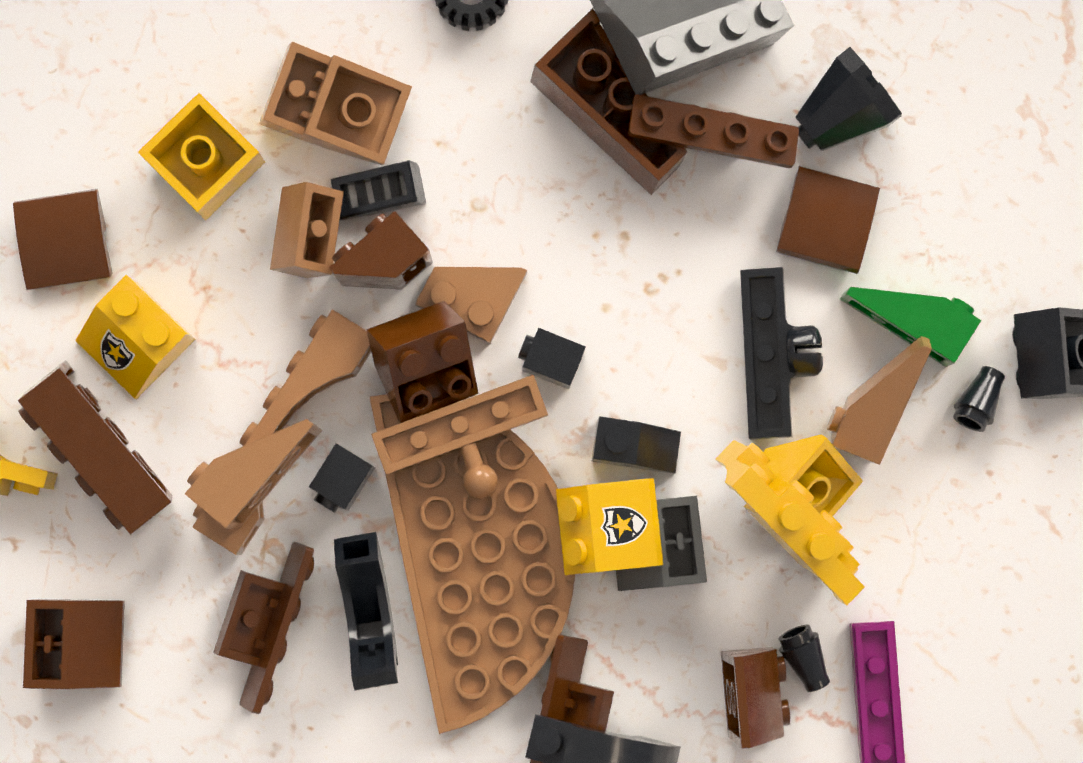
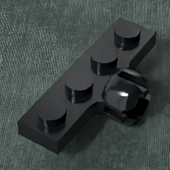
[740,267,823,440]

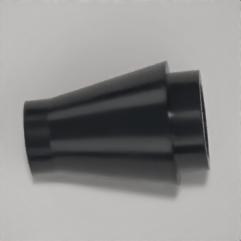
[953,366,1005,432]
[778,624,830,692]

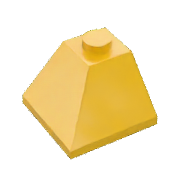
[764,434,863,516]

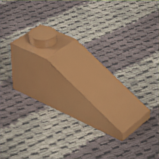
[827,336,932,465]

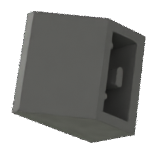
[616,495,707,591]

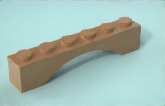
[192,309,371,555]

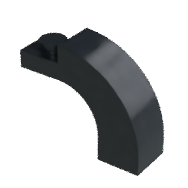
[334,532,398,691]
[525,714,681,763]

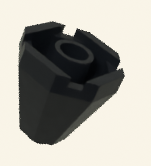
[795,47,902,151]

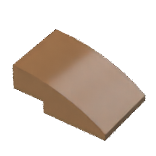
[259,41,412,165]

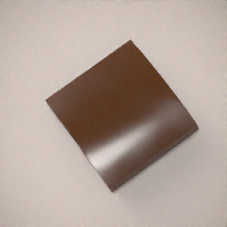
[776,166,880,274]
[13,189,113,290]

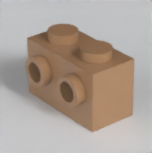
[270,182,343,278]

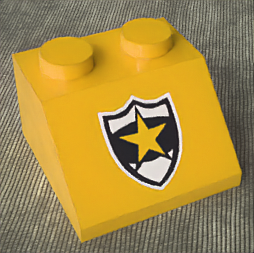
[75,274,196,400]
[556,478,663,575]

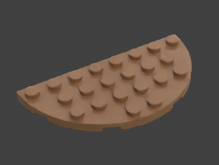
[370,394,575,734]

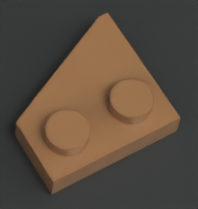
[415,267,527,344]

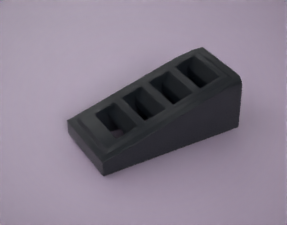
[331,160,426,221]

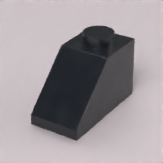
[591,416,681,474]

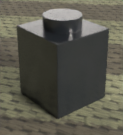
[518,327,586,389]
[309,443,376,513]

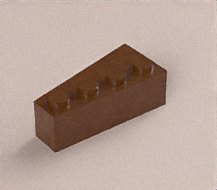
[530,8,687,195]
[18,360,173,535]

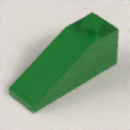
[840,287,982,367]

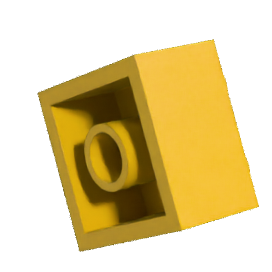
[138,93,265,221]

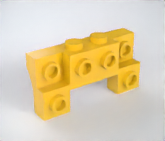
[715,440,865,606]

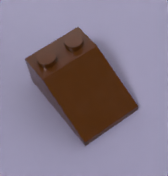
[721,647,790,749]

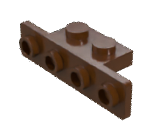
[628,94,799,168]
[213,542,314,714]
[530,635,614,763]

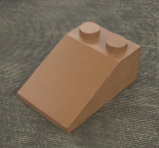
[184,419,323,530]

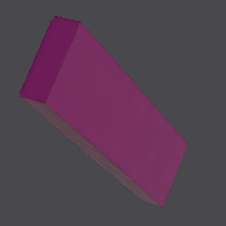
[849,621,905,763]

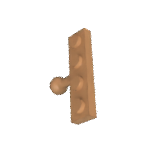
[371,375,548,499]

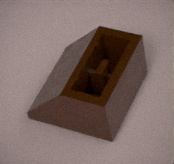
[329,211,433,290]
[366,301,479,423]
[23,599,125,689]

